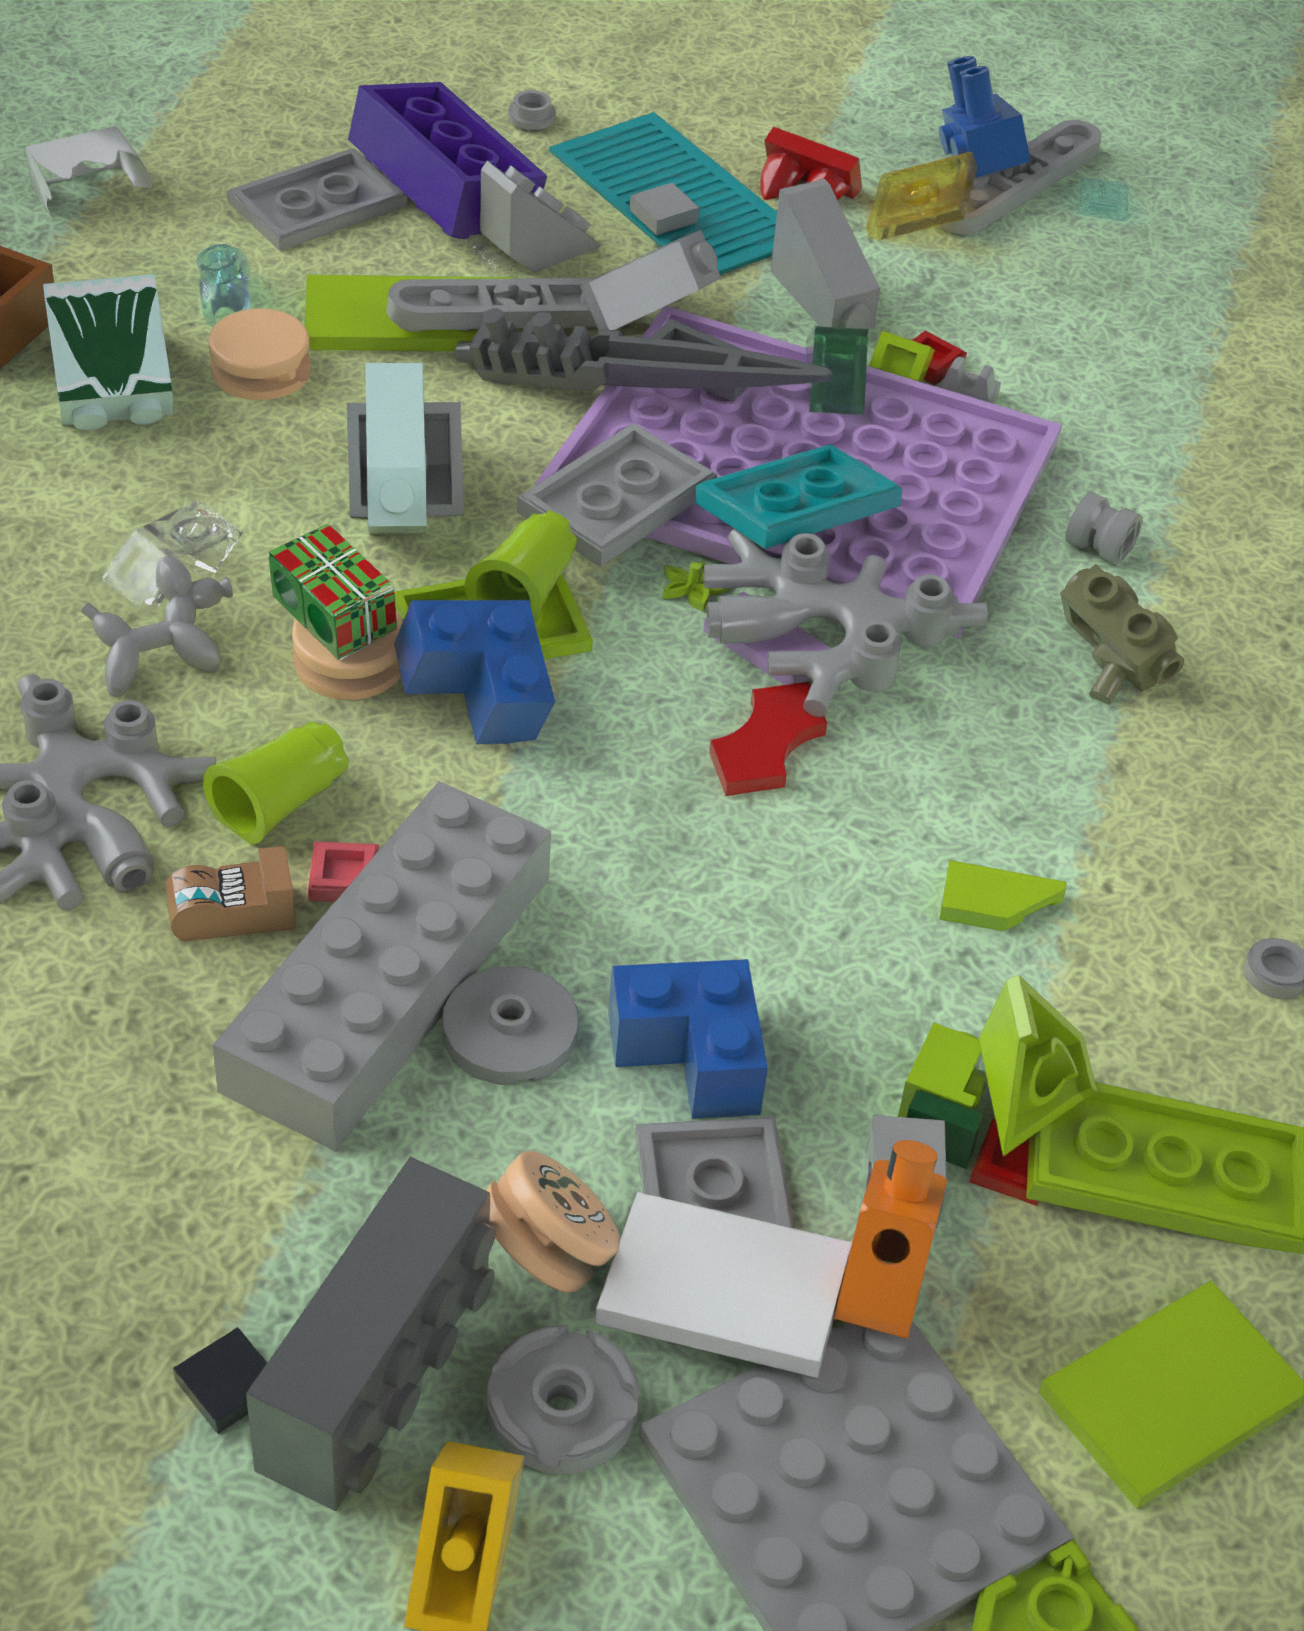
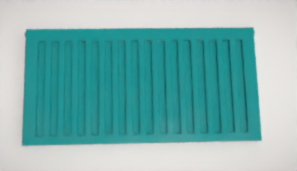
[549,112,777,275]

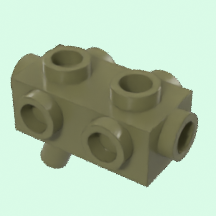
[1060,564,1185,705]

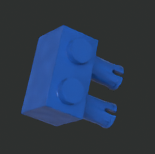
[939,56,1031,178]

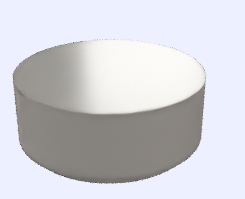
[1244,938,1304,999]

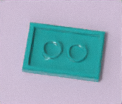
[696,444,902,549]

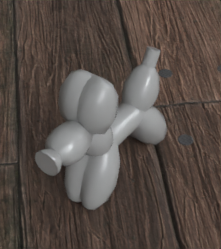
[81,556,233,697]

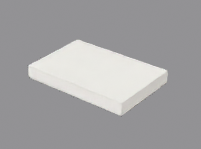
[596,1192,852,1378]

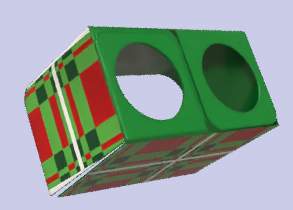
[268,524,397,661]

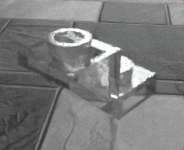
[101,500,243,613]

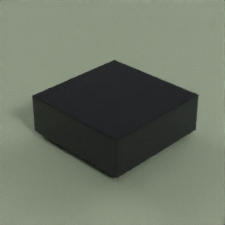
[173,1327,267,1434]

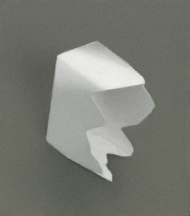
[25,126,152,220]

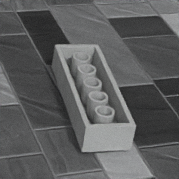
[213,781,551,1151]

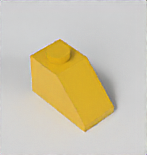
[404,1441,525,1631]

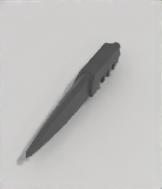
[455,308,833,392]

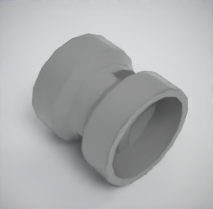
[1065,492,1143,566]

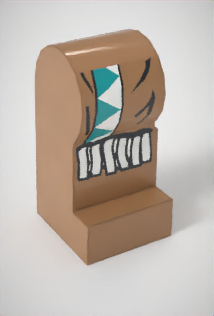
[165,846,295,941]

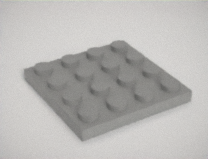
[639,1321,1074,1631]

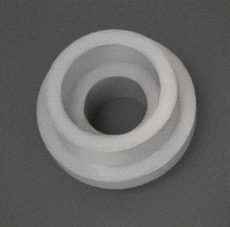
[508,90,556,130]

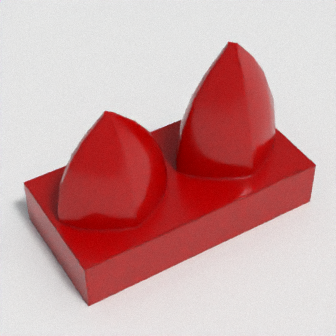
[760,126,862,200]

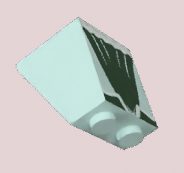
[43,274,173,430]

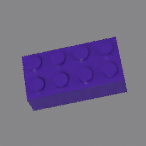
[348,82,547,239]

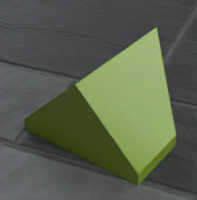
[979,975,1098,1156]

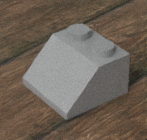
[347,402,464,518]

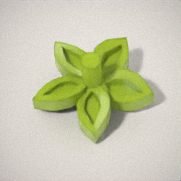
[662,562,729,612]

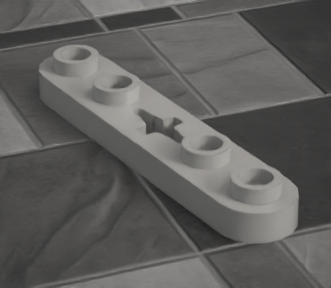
[936,120,1102,235]
[386,278,634,332]

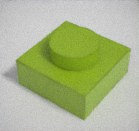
[869,330,934,383]

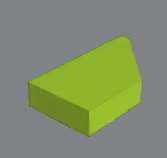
[939,860,1067,931]

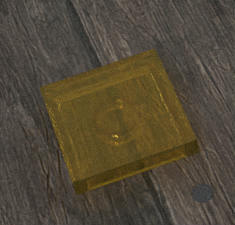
[866,152,978,240]

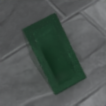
[806,326,868,415]

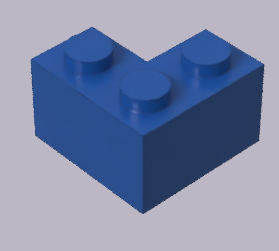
[394,600,555,745]
[608,959,768,1119]

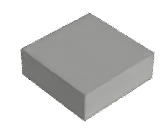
[630,183,699,235]

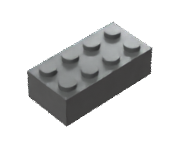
[246,1157,496,1512]

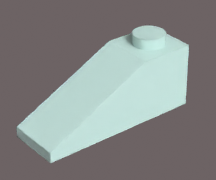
[365,363,427,534]

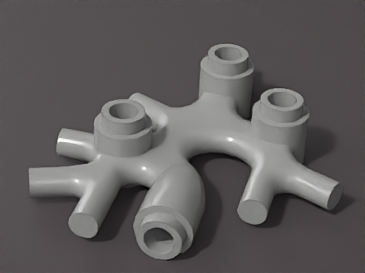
[704,529,988,717]
[0,674,216,910]

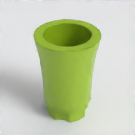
[465,510,577,623]
[203,721,349,845]

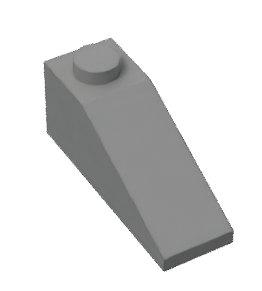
[580,230,721,331]

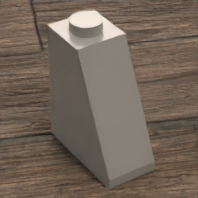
[771,179,880,339]

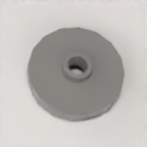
[443,967,578,1085]
[486,1326,639,1474]

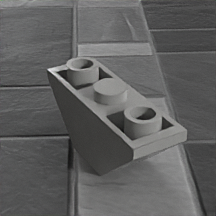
[480,161,601,273]

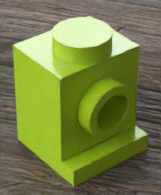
[898,1022,988,1118]

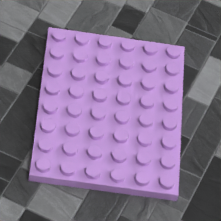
[535,306,1062,638]

